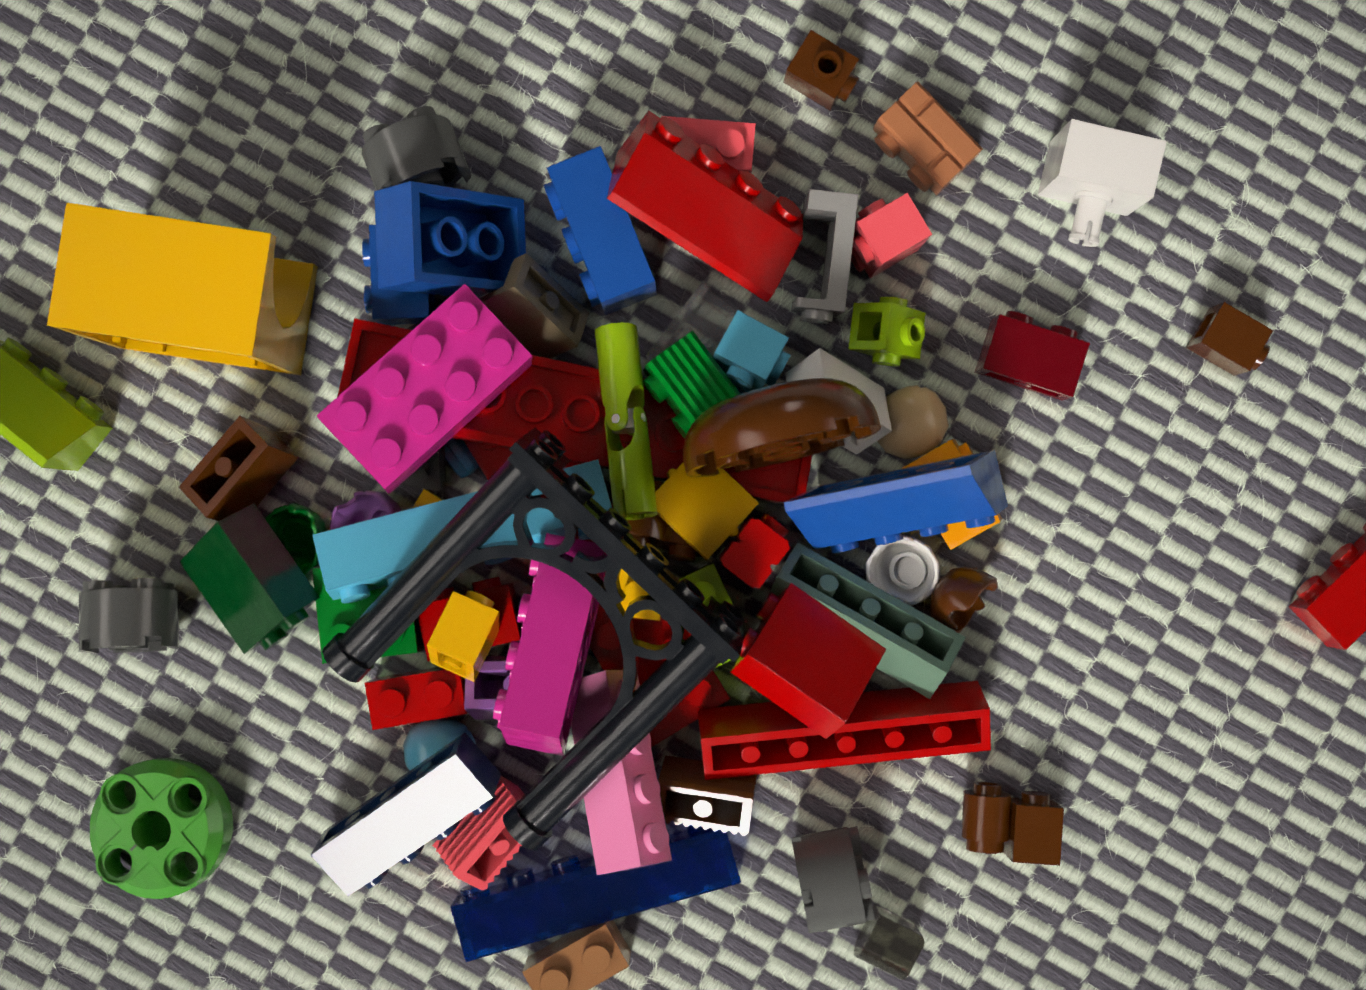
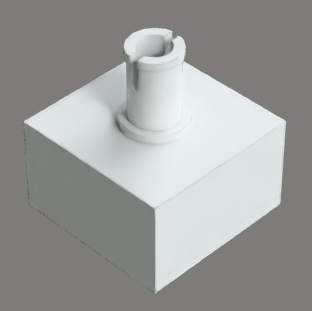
[1038,119,1167,247]

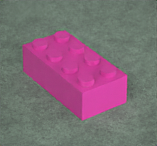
[317,284,532,494]
[493,533,606,756]

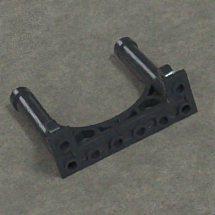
[322,427,747,851]

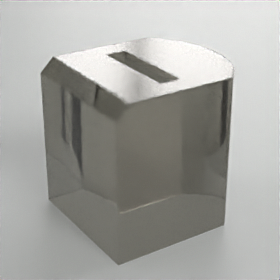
[854,904,925,980]

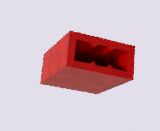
[730,583,886,739]

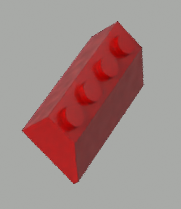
[607,110,803,302]

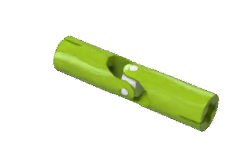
[595,322,658,520]

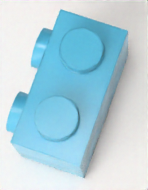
[713,310,791,394]

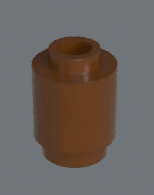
[961,782,1011,854]

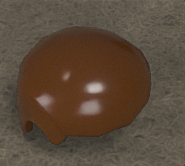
[930,567,998,633]

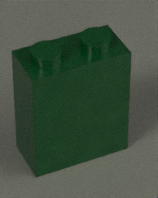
[179,503,320,654]

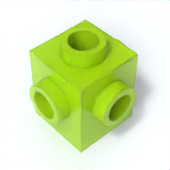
[848,297,926,367]

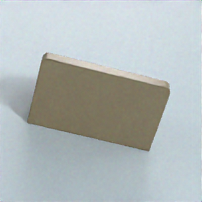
[479,253,589,359]

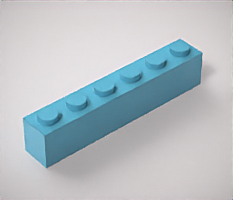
[312,460,612,603]

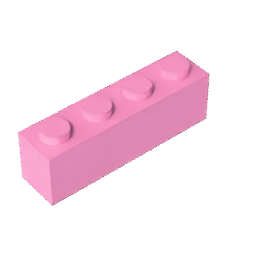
[571,670,672,875]

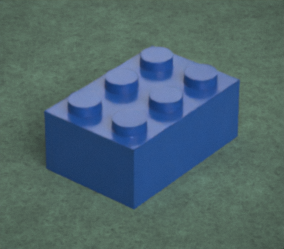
[543,146,657,315]
[374,181,526,298]

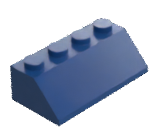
[783,450,1008,553]

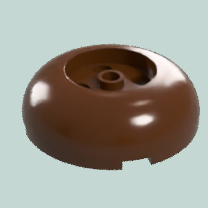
[683,378,881,477]

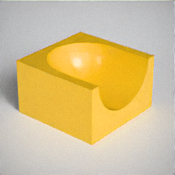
[47,203,318,376]

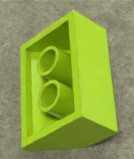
[0,337,113,471]

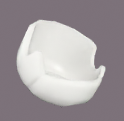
[866,536,940,606]

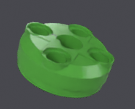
[90,758,233,899]

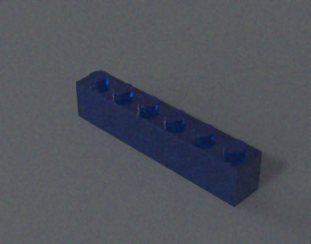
[450,824,741,962]

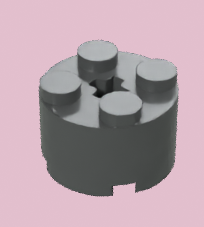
[362,106,471,191]
[79,578,179,653]
[791,826,875,933]

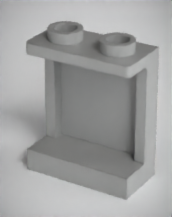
[791,189,859,324]

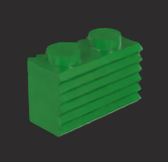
[643,330,740,439]

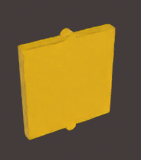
[655,462,759,560]

